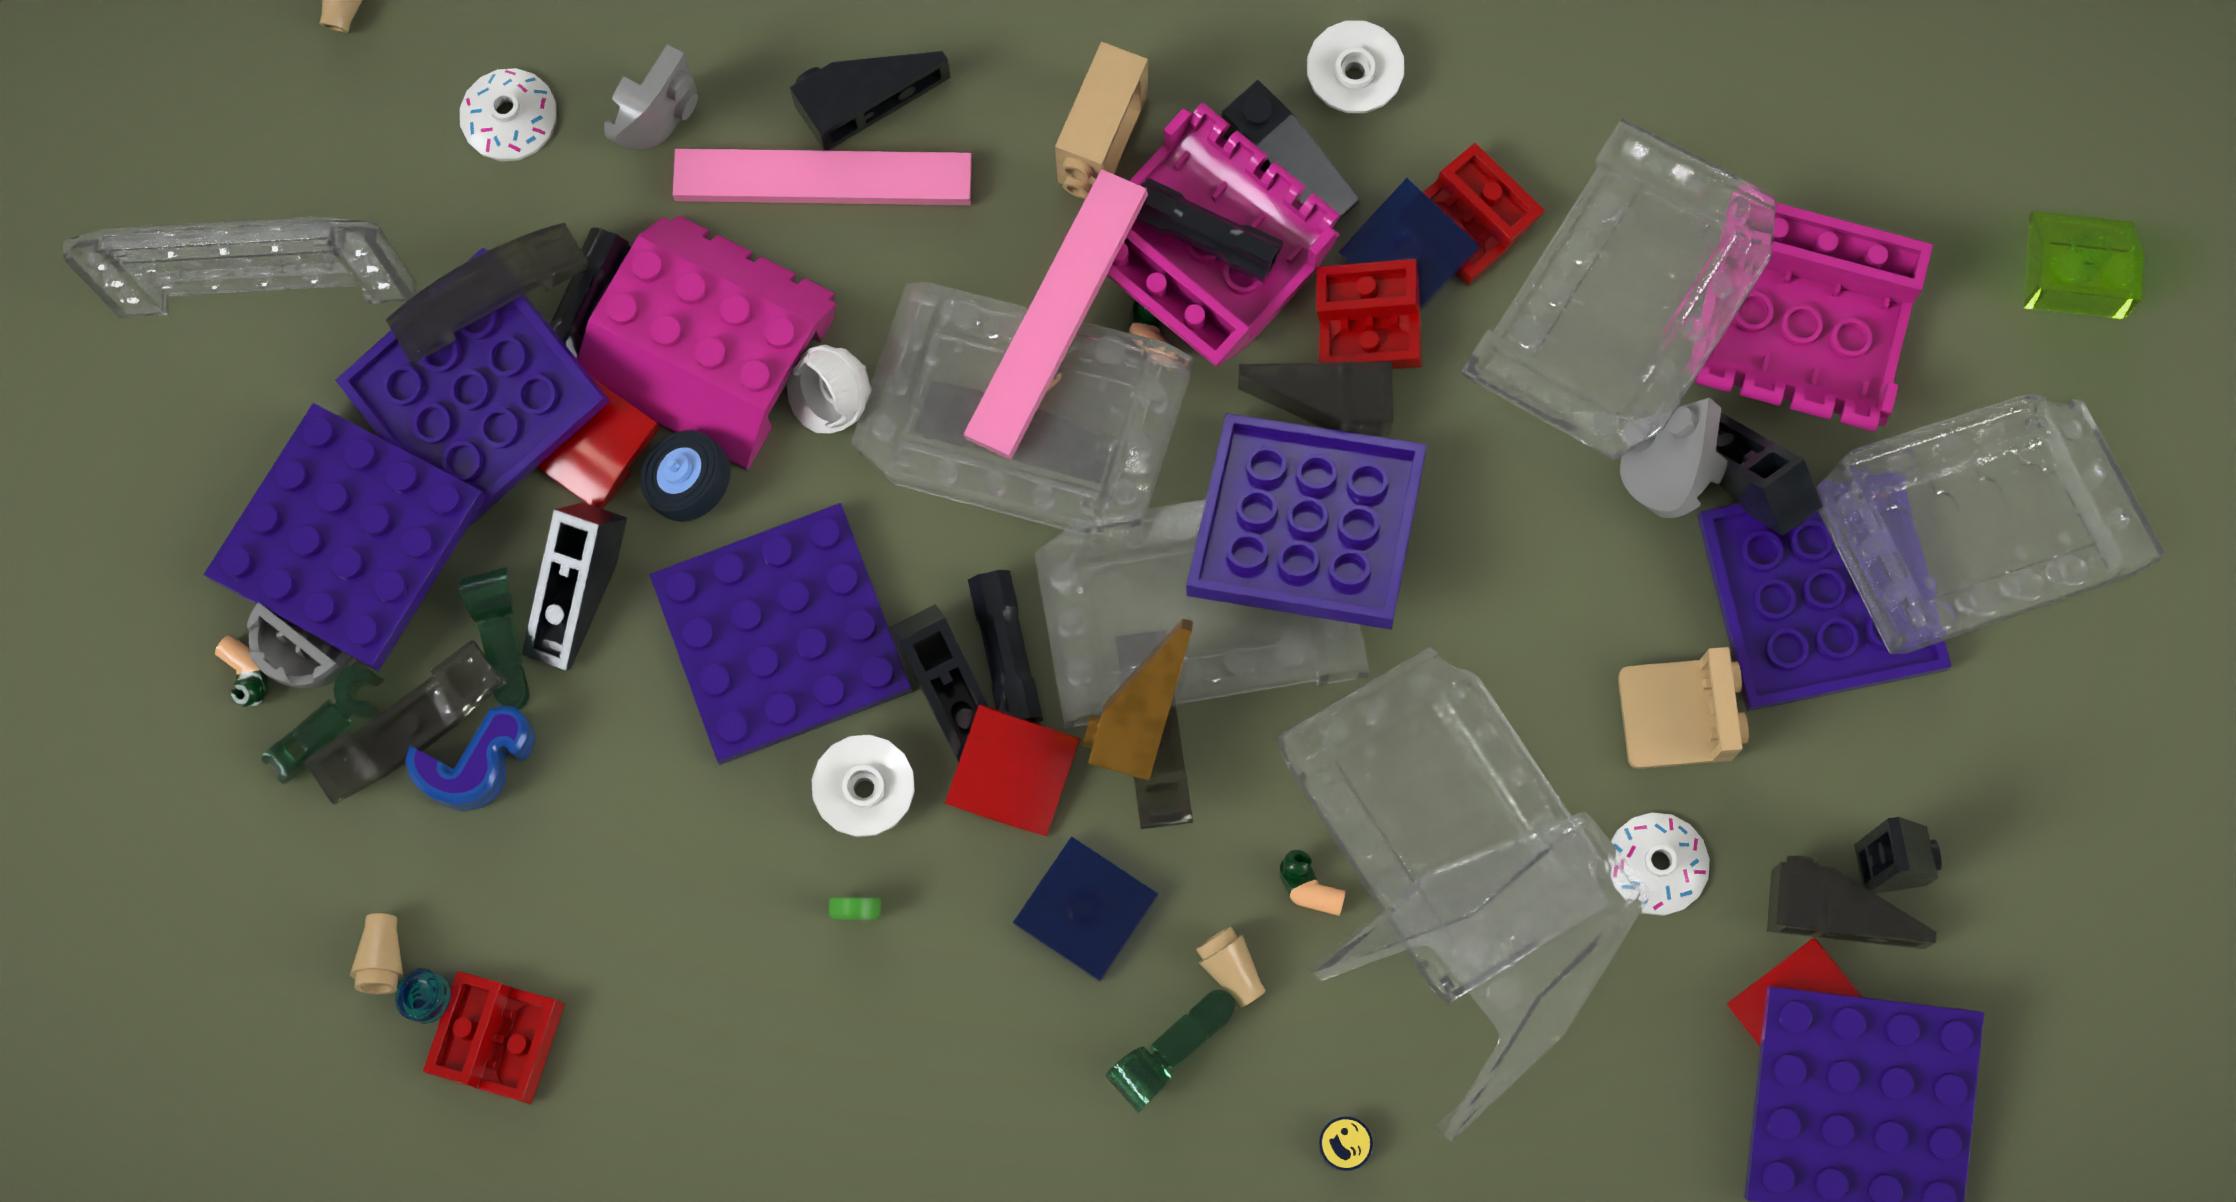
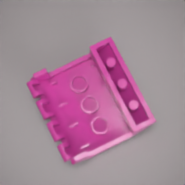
[1064,103,1341,368]
[1686,191,1933,432]
[577,215,837,470]

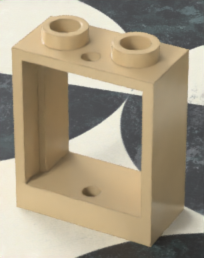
[1055,41,1148,199]

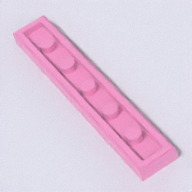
[672,149,972,206]
[963,169,1148,460]

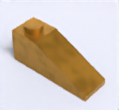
[1082,618,1193,781]

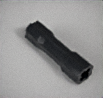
[1134,177,1283,283]
[549,227,631,358]
[968,570,1043,723]

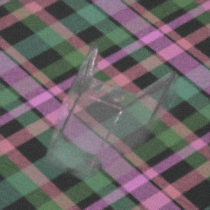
[1307,811,1653,1143]

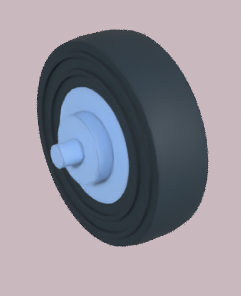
[640,430,731,522]

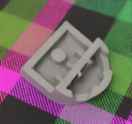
[604,44,698,150]
[1620,398,1728,518]
[247,602,356,689]

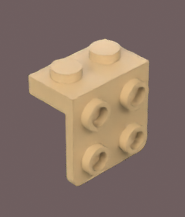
[1618,647,1749,769]

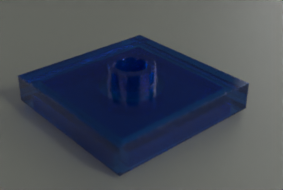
[1338,178,1481,311]
[1013,836,1158,982]

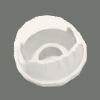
[787,344,872,434]

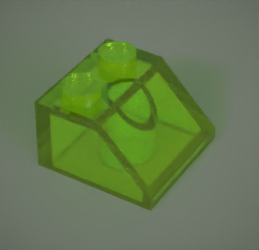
[2024,211,2144,319]

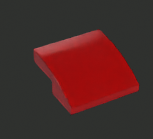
[1399,142,1545,286]
[1316,259,1422,374]
[536,377,660,509]
[945,704,1081,836]
[1727,936,1863,1046]
[423,971,565,1105]

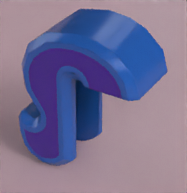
[405,706,535,812]

